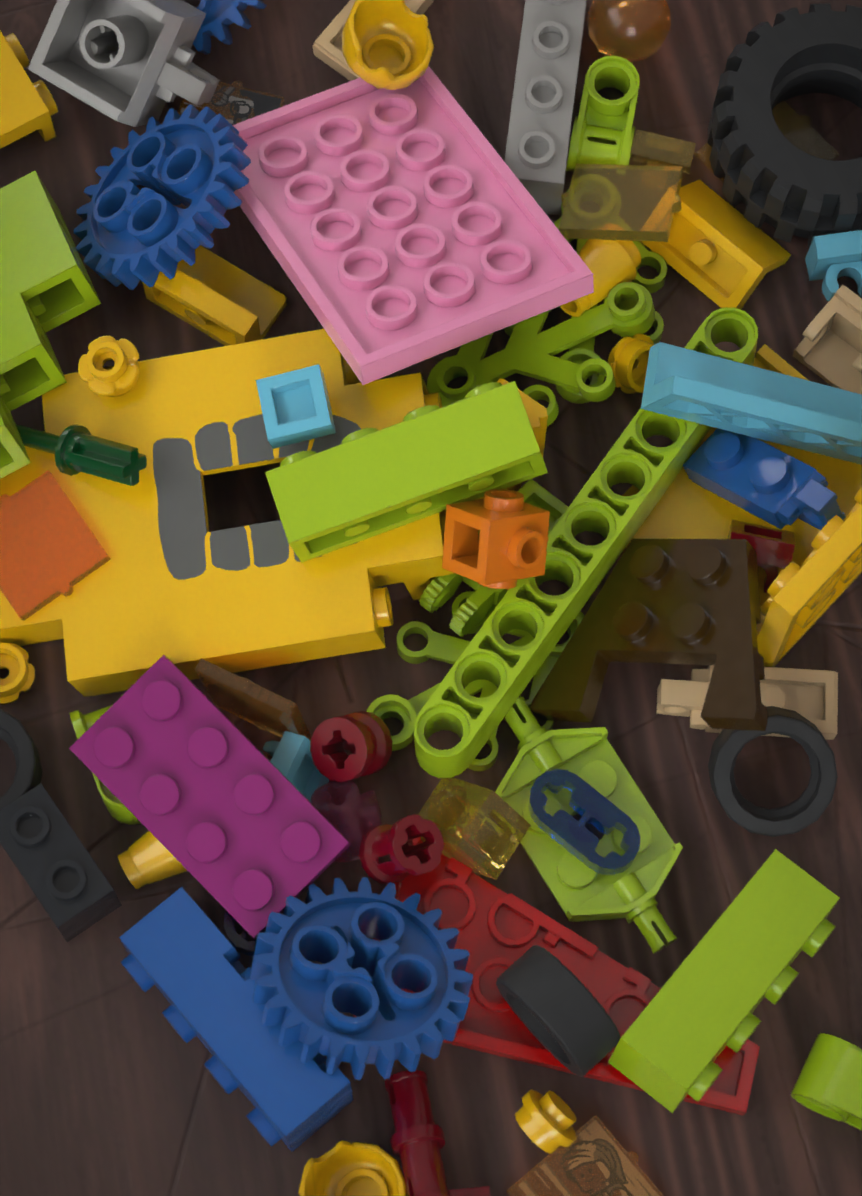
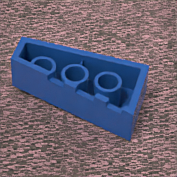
[119,887,354,1152]

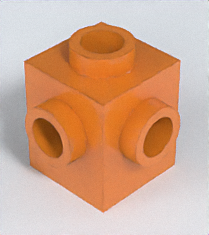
[442,489,550,589]

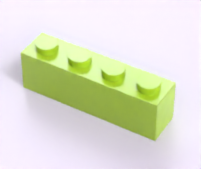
[265,381,548,563]
[608,849,840,1113]

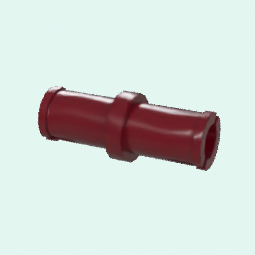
[384,1070,451,1196]

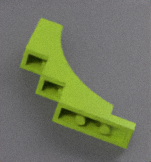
[0,171,101,479]

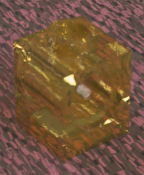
[418,777,531,880]

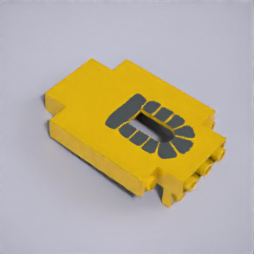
[0,329,454,697]

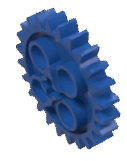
[74,105,251,290]
[250,877,473,1080]

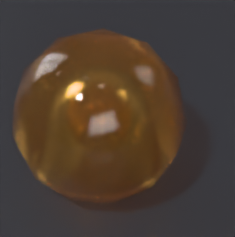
[587,0,671,62]

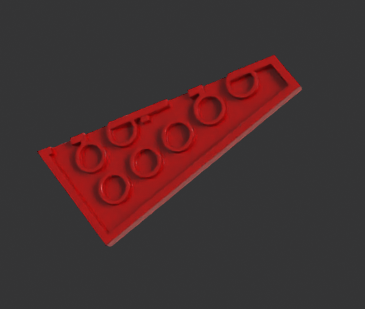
[353,837,760,1116]

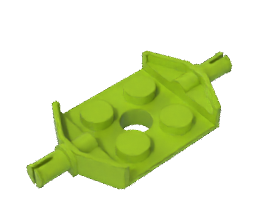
[493,696,683,954]

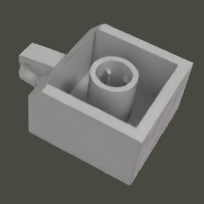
[28,0,220,127]

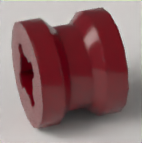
[310,711,392,782]

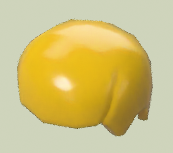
[342,0,434,90]
[298,1140,407,1196]

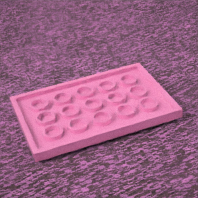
[233,66,594,385]

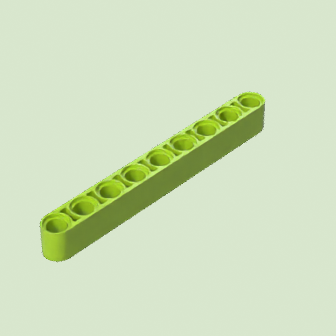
[414,307,758,778]

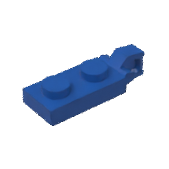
[683,428,846,530]

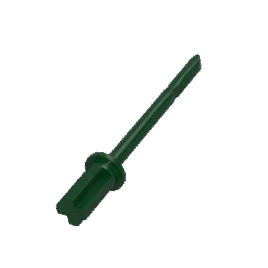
[16,424,147,486]

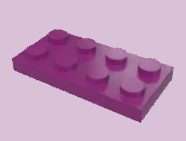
[69,655,351,938]

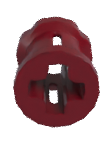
[359,814,444,884]

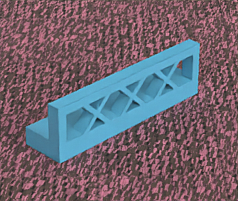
[641,342,862,465]

